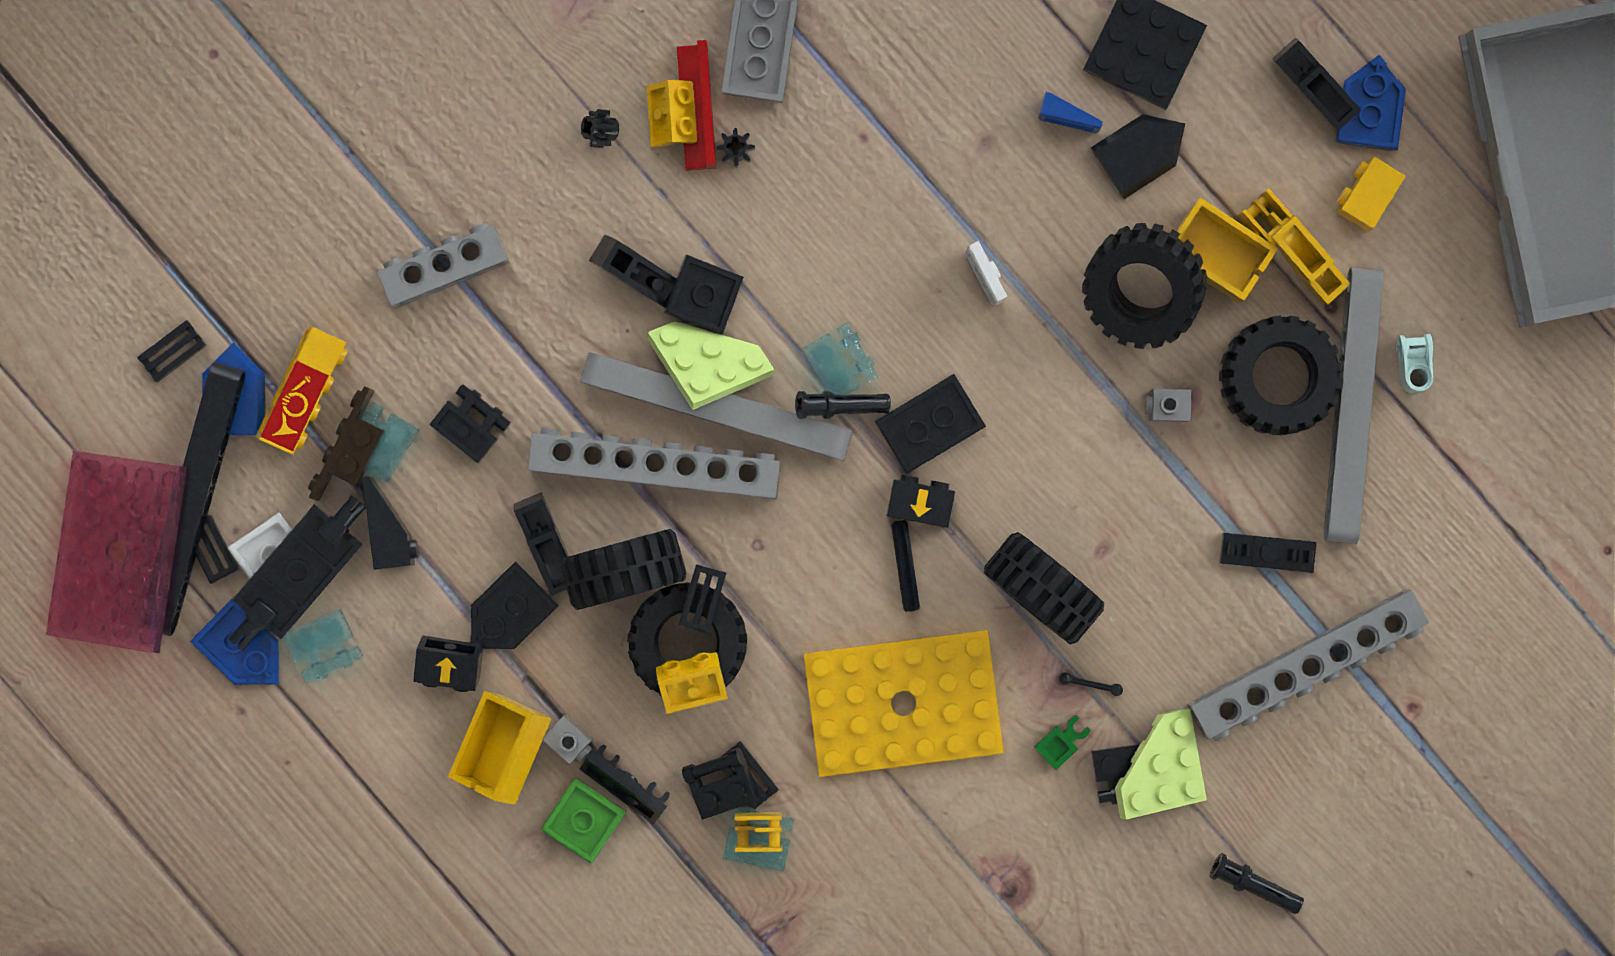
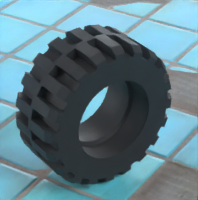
[1082,223,1207,349]
[1219,315,1344,436]
[560,529,687,610]
[984,532,1104,645]
[627,582,747,697]

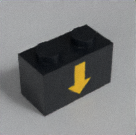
[886,475,955,528]
[413,635,484,692]

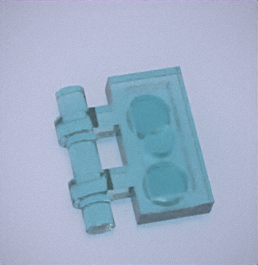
[802,323,879,395]
[360,402,420,482]
[284,609,363,683]
[723,806,794,871]

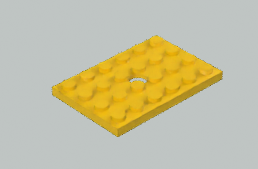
[803,630,1004,777]

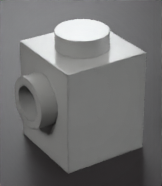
[1144,389,1191,422]
[543,714,593,764]

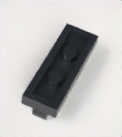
[1219,533,1316,573]
[579,745,670,825]

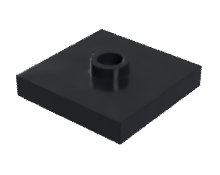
[664,255,744,335]

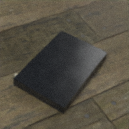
[875,374,986,474]

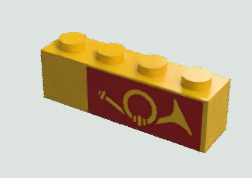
[255,324,347,455]

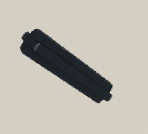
[891,520,920,612]

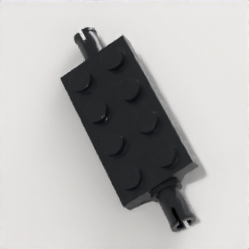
[228,495,366,651]

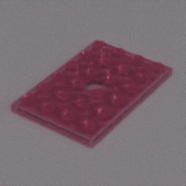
[46,451,187,653]

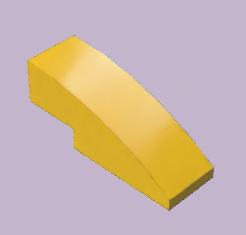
[1270,215,1351,305]

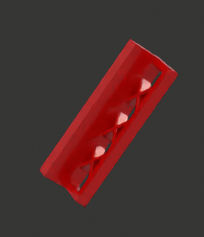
[677,40,717,171]

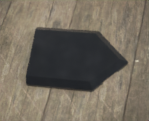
[1091,114,1185,199]
[470,562,559,649]

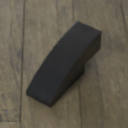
[1272,38,1361,131]
[513,492,569,596]

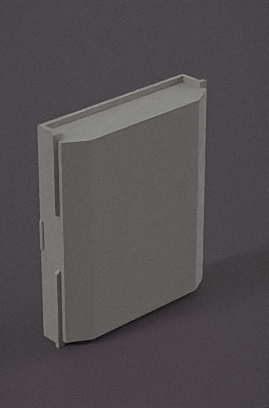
[1458,0,1615,328]

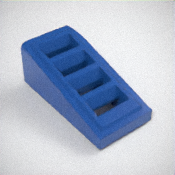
[1038,91,1103,133]

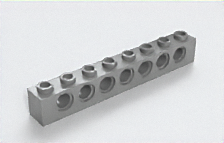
[528,428,780,499]
[1187,589,1429,741]

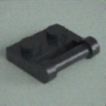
[682,748,760,820]

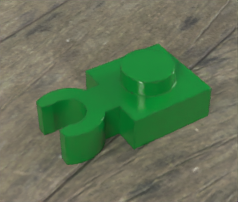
[1034,715,1091,770]

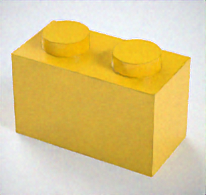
[1336,156,1406,232]

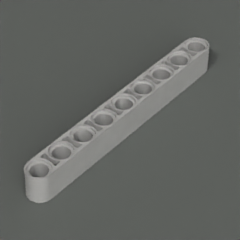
[1324,267,1383,544]
[580,352,853,461]

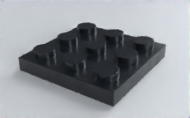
[1083,0,1207,110]

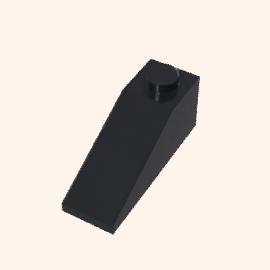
[589,235,676,308]
[362,476,419,570]

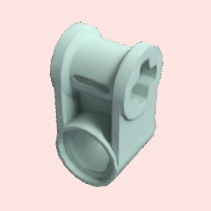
[1396,334,1434,394]

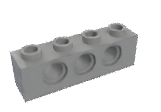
[377,223,510,309]

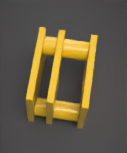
[1237,188,1293,246]
[734,812,783,852]

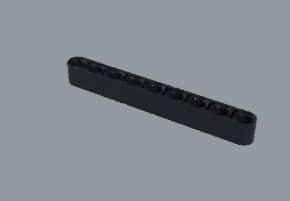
[140,362,246,636]

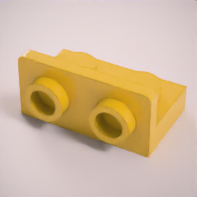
[646,80,697,148]
[656,652,728,714]

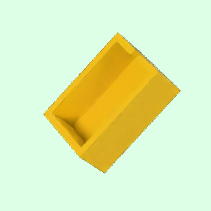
[1176,197,1278,304]
[448,690,552,805]

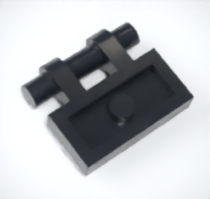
[429,384,511,463]
[1091,744,1140,805]

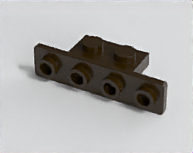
[308,386,385,501]

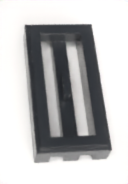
[137,320,207,383]
[193,515,239,584]
[679,564,726,634]
[719,741,779,809]

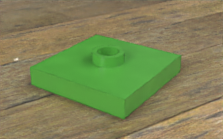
[540,777,627,864]

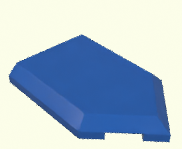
[1336,54,1406,151]
[202,343,265,435]
[190,598,279,685]

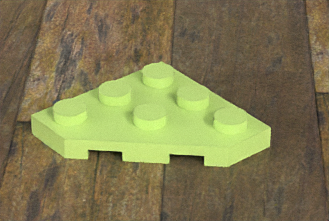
[647,321,774,410]
[1115,709,1207,820]

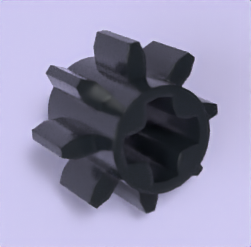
[581,109,619,148]
[716,128,755,168]

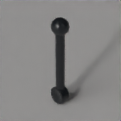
[1059,672,1123,696]

